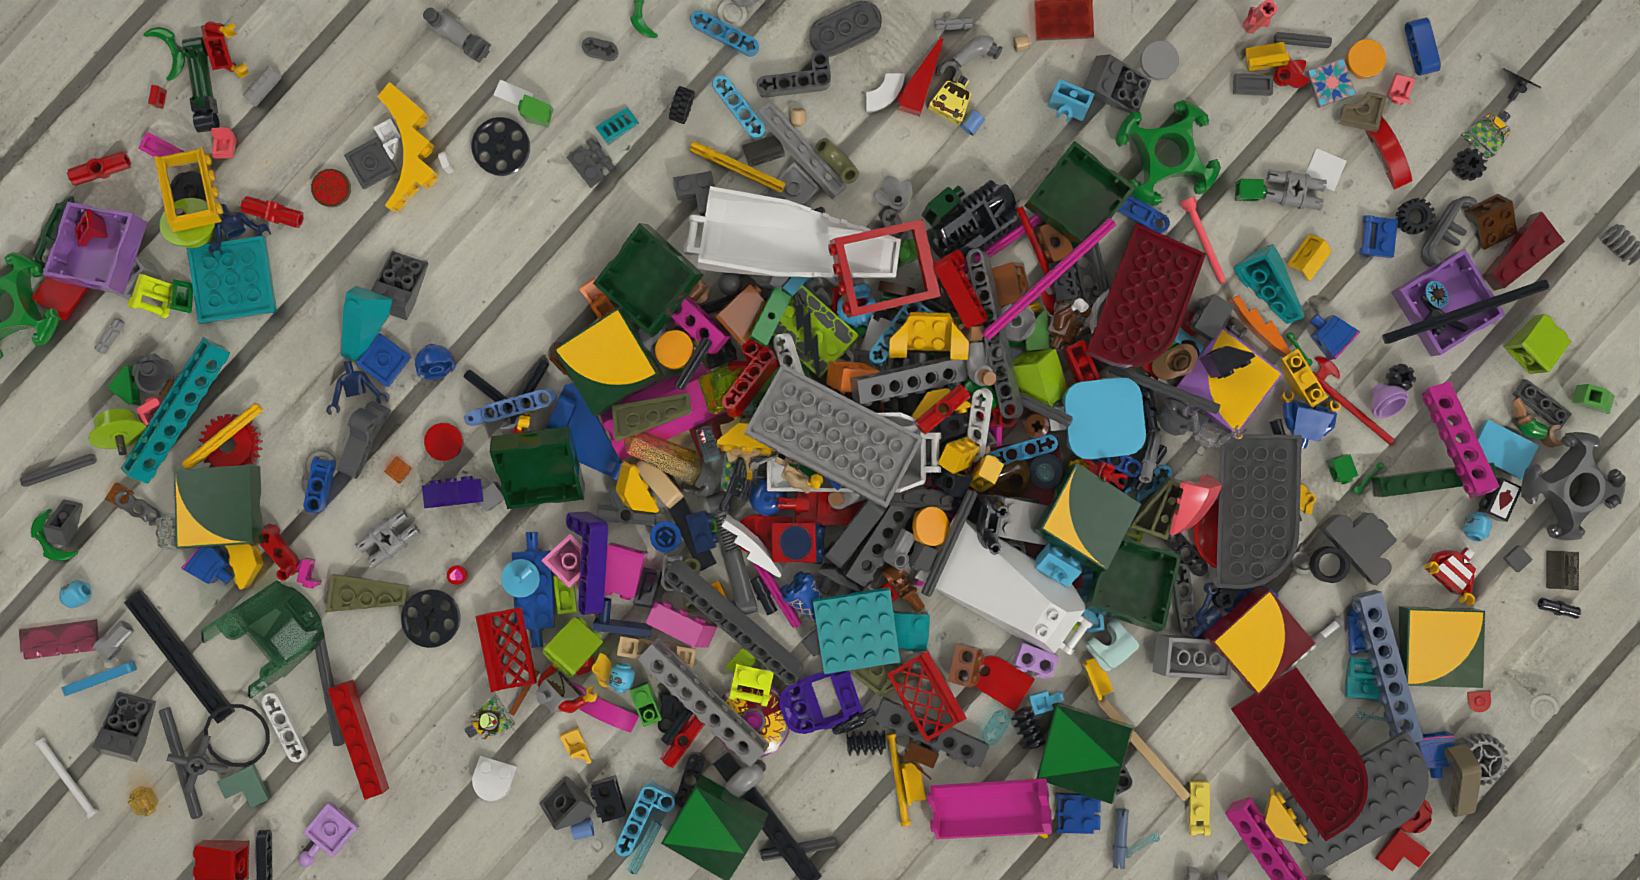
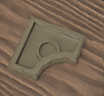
[1338,92,1387,132]

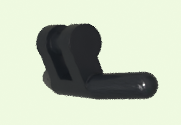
[1420,294,1468,335]
[719,457,755,512]

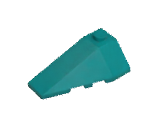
[1233,244,1305,324]
[341,286,393,362]
[893,611,930,651]

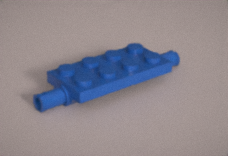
[512,532,555,648]

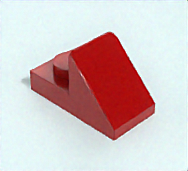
[74,210,108,247]

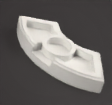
[866,73,905,113]

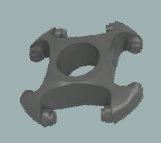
[1521,432,1626,541]

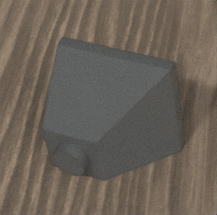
[539,776,595,830]

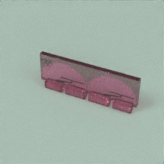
[19,619,99,660]

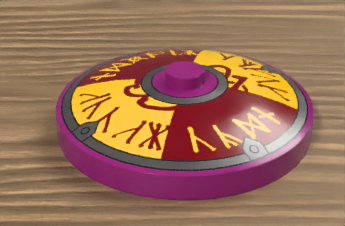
[715,685,790,757]

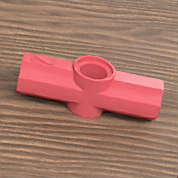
[1242,0,1277,34]

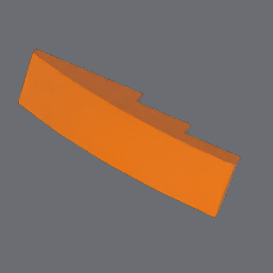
[578,277,616,319]
[1228,295,1290,357]

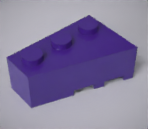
[422,476,484,509]

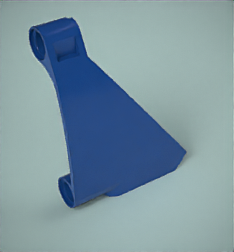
[546,383,623,481]

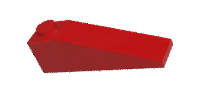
[896,38,944,117]

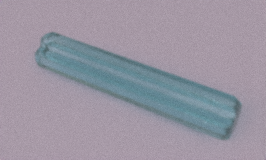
[628,820,662,875]

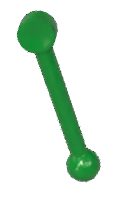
[1286,332,1313,366]
[1353,462,1384,493]

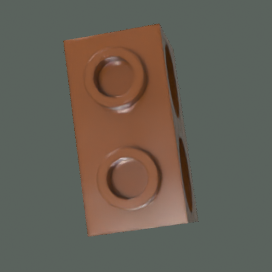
[947,643,984,688]

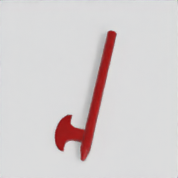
[1016,206,1065,316]
[1312,357,1395,445]

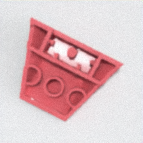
[1170,474,1223,535]

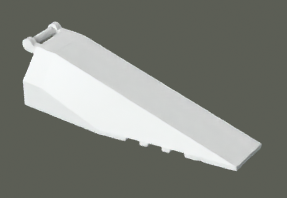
[683,186,901,278]

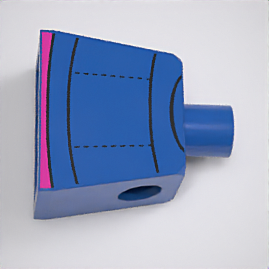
[1309,314,1360,360]
[181,546,234,584]
[1416,731,1455,778]

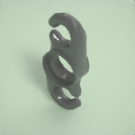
[115,490,161,526]

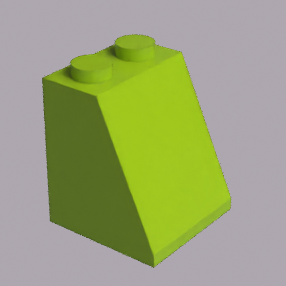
[1504,314,1572,374]
[1004,348,1068,407]
[542,616,603,679]

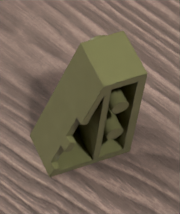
[1130,476,1183,540]

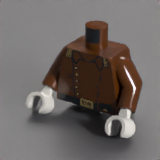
[1048,298,1090,351]

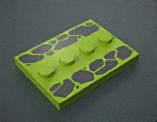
[772,285,859,379]

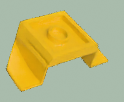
[889,312,969,360]

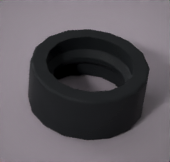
[1309,546,1350,583]

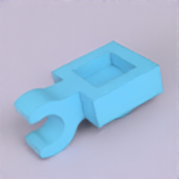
[1029,690,1065,715]

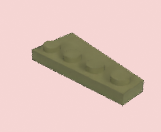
[612,393,692,442]
[325,574,409,612]

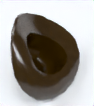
[986,460,1031,497]

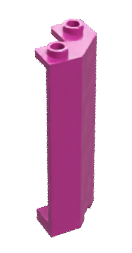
[600,363,726,460]
[927,778,1052,840]

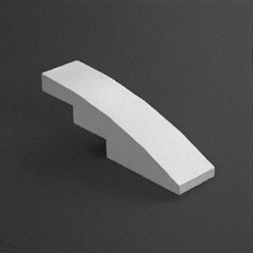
[722,514,782,578]

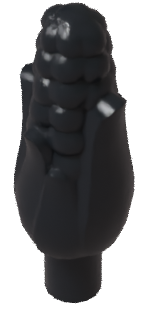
[832,708,875,735]

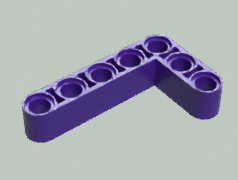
[566,511,608,615]

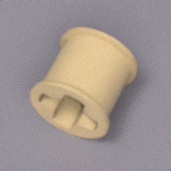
[1013,34,1030,52]

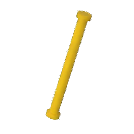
[885,732,912,826]

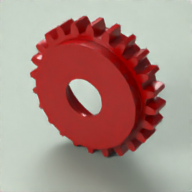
[198,414,263,468]

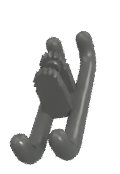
[1421,196,1477,267]

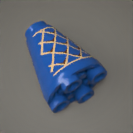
[779,571,823,622]

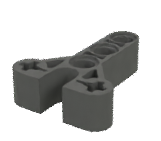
[337,401,391,479]

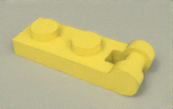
[1189,781,1211,836]

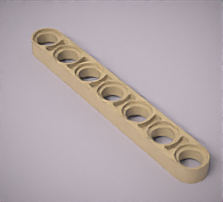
[1096,696,1191,802]

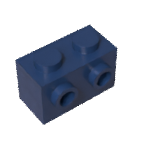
[686,510,719,553]

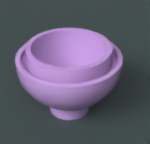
[1370,383,1409,418]

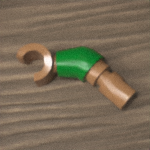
[1511,397,1564,447]

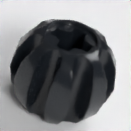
[1385,363,1416,391]

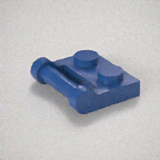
[1359,215,1398,258]

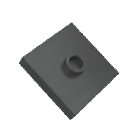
[344,136,398,190]

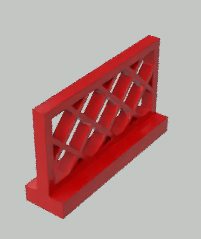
[475,607,537,692]
[886,651,967,742]

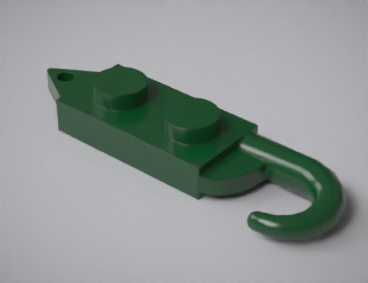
[34,196,74,268]

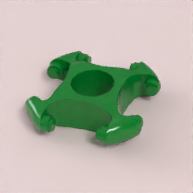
[1115,100,1221,206]
[0,252,60,359]

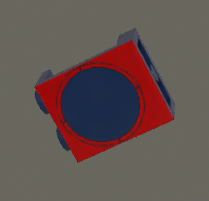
[772,522,825,563]

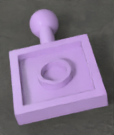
[298,801,359,867]

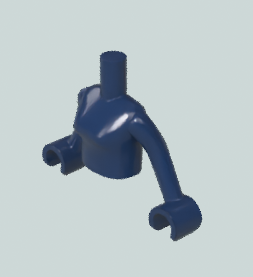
[208,204,271,258]
[326,360,390,415]
[1190,582,1223,638]

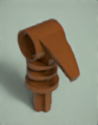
[880,564,925,613]

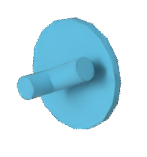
[501,559,540,598]

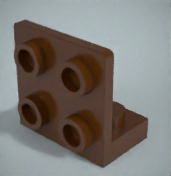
[1464,194,1517,250]

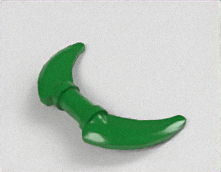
[630,0,658,38]
[144,27,185,81]
[31,509,78,561]

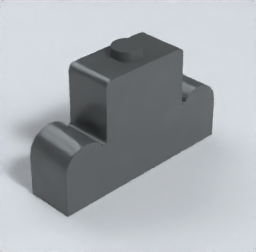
[1318,512,1397,586]

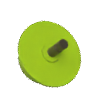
[160,198,215,248]
[88,408,147,456]

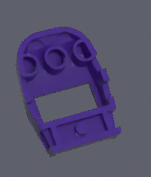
[780,670,863,734]

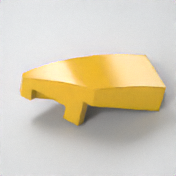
[560,726,592,764]

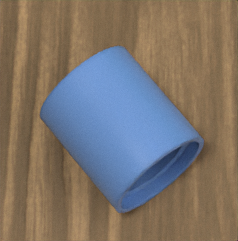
[960,109,985,136]
[571,819,594,840]

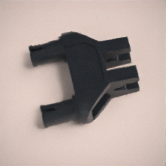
[973,495,1009,555]

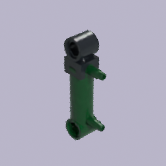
[182,37,220,133]

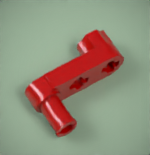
[260,523,300,581]

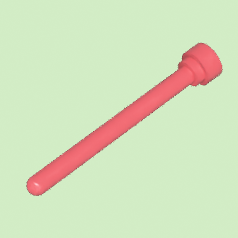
[1180,196,1226,284]

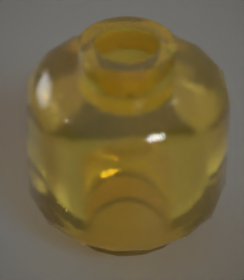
[127,786,159,816]

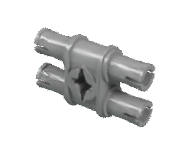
[1263,169,1327,211]
[355,508,421,569]

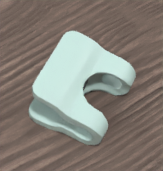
[1085,619,1139,672]

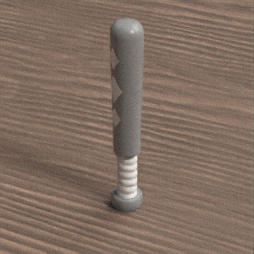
[1286,617,1345,672]

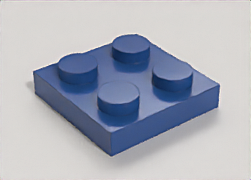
[356,333,412,387]

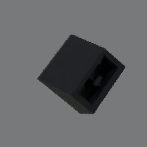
[1199,346,1256,379]

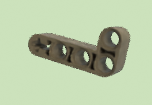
[1445,744,1482,817]

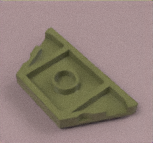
[850,662,917,697]

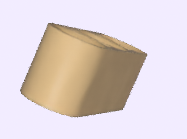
[636,454,684,509]

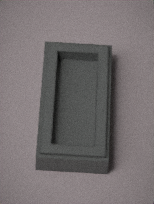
[1233,74,1273,96]

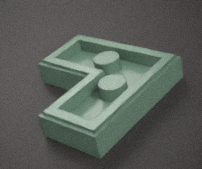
[217,764,270,808]

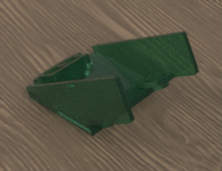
[201,580,325,699]

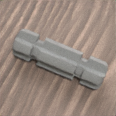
[935,17,973,30]
[95,319,125,354]

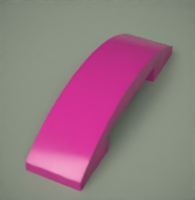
[571,681,639,733]

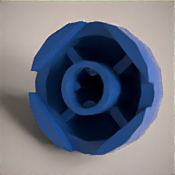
[415,344,456,379]
[749,479,787,516]

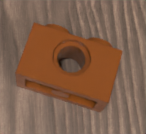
[1036,224,1073,263]

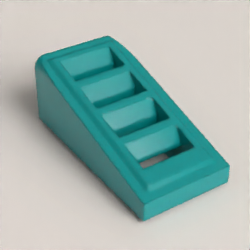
[595,107,639,145]

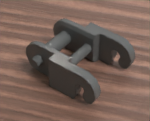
[1225,317,1248,339]

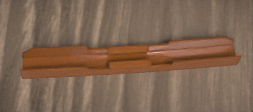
[509,669,540,716]

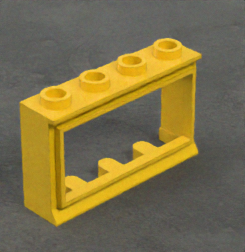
[154,147,223,232]

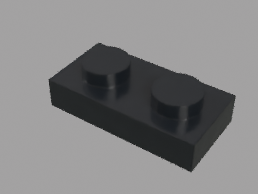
[633,567,662,608]

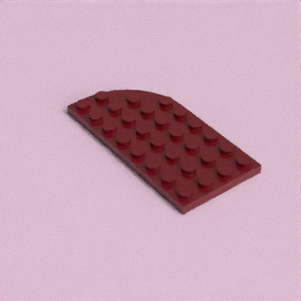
[1085,223,1206,367]
[1231,667,1368,842]

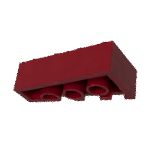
[1482,211,1565,291]

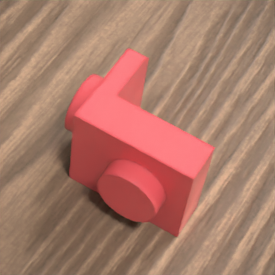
[1387,73,1416,105]
[211,127,237,159]
[136,396,164,426]

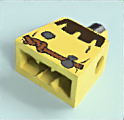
[928,75,971,126]

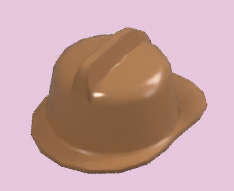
[1152,344,1198,380]

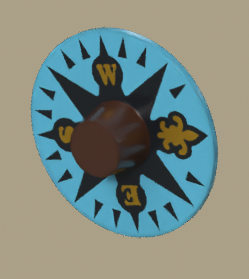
[1426,281,1449,308]

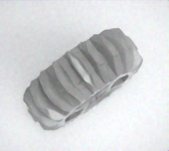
[1459,733,1509,786]

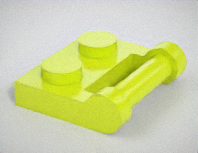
[128,274,172,319]
[729,664,774,707]

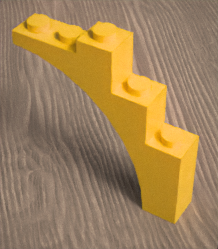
[377,82,439,213]

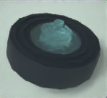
[1030,454,1065,489]

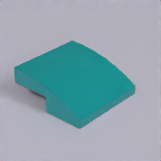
[1345,657,1388,701]

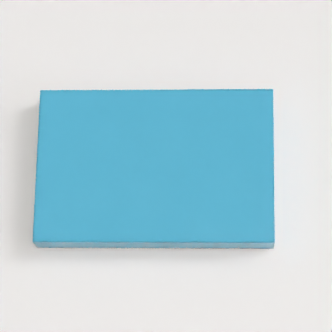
[1477,420,1539,480]

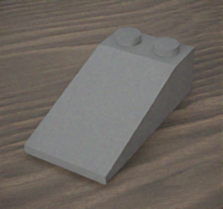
[998,496,1049,545]
[1152,634,1231,679]

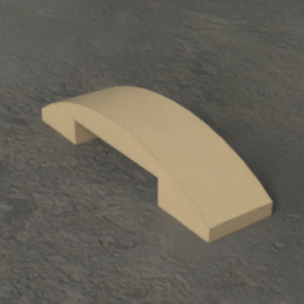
[617,636,696,668]

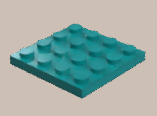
[187,236,277,324]
[813,587,900,674]

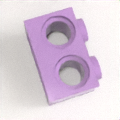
[1013,641,1059,679]

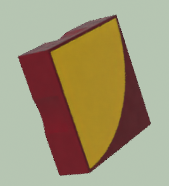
[1203,585,1315,695]

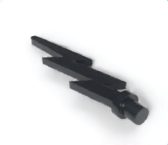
[793,294,820,376]

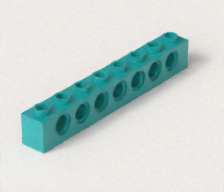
[121,337,230,484]

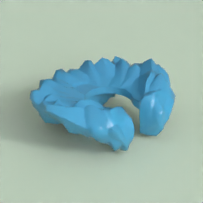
[837,283,876,328]

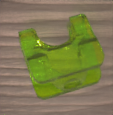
[699,366,745,414]

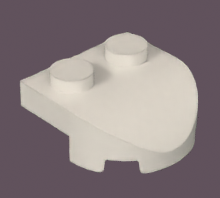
[472,756,517,802]

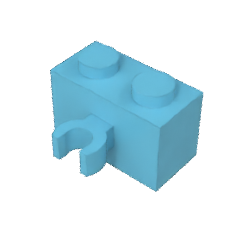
[1047,79,1095,122]
[1036,543,1082,587]

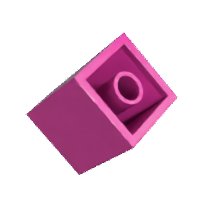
[604,542,649,600]

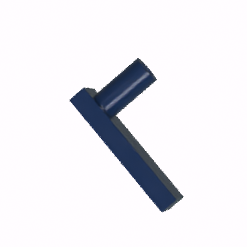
[592,598,653,637]

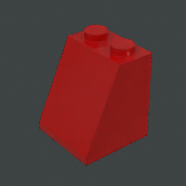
[193,840,250,880]

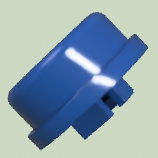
[650,521,682,553]

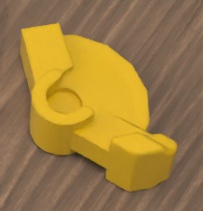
[1300,483,1316,514]
[592,652,612,688]

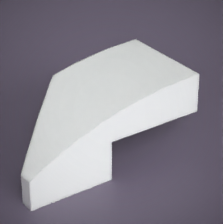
[373,118,401,159]

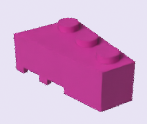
[646,600,717,648]

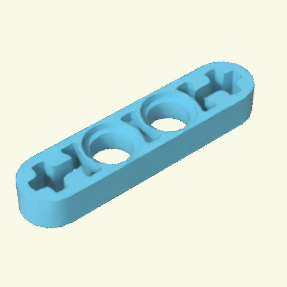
[713,75,765,140]

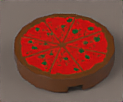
[311,169,351,208]

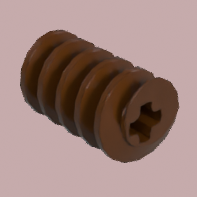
[1022,410,1049,438]

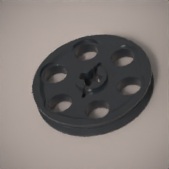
[471,117,530,176]
[401,589,461,648]

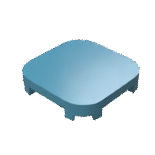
[1062,378,1146,459]

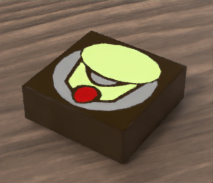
[478,709,501,732]

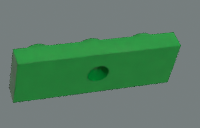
[748,287,792,347]

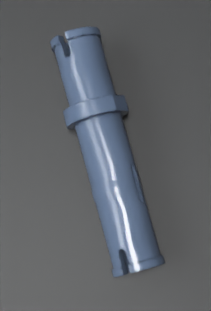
[1112,808,1129,869]

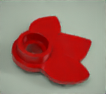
[1273,56,1310,88]

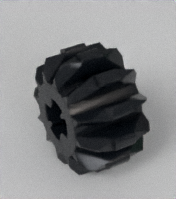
[1452,148,1488,181]

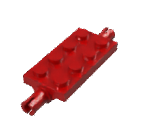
[777,491,866,526]

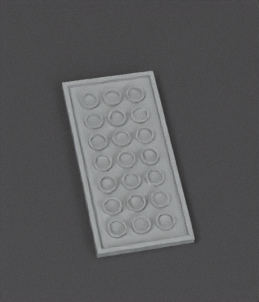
[744,364,923,508]

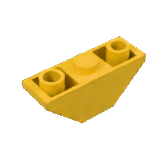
[1281,348,1328,408]
[911,388,971,419]
[717,423,776,455]
[615,461,659,513]
[224,544,264,590]
[1264,787,1308,844]

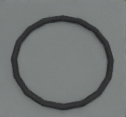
[204,704,270,767]

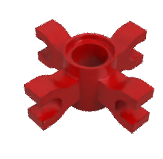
[1083,459,1128,490]

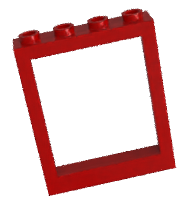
[828,219,941,318]

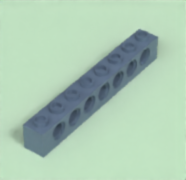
[1352,589,1424,743]

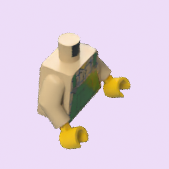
[774,453,823,493]

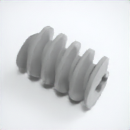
[1600,224,1640,265]

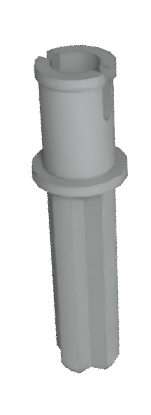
[1139,432,1162,483]

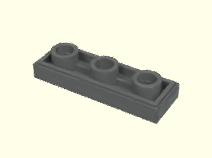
[1512,379,1572,429]

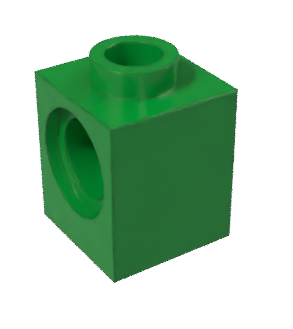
[1235,178,1266,202]
[1326,454,1358,485]

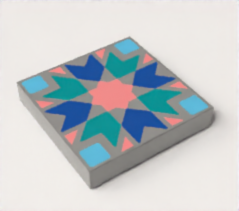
[1306,58,1356,108]

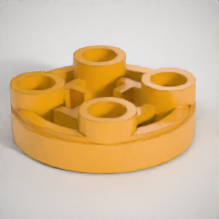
[1345,39,1386,79]
[655,330,694,369]
[912,507,950,546]

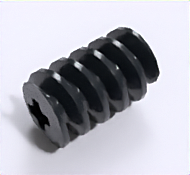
[1010,706,1046,749]
[846,730,886,756]

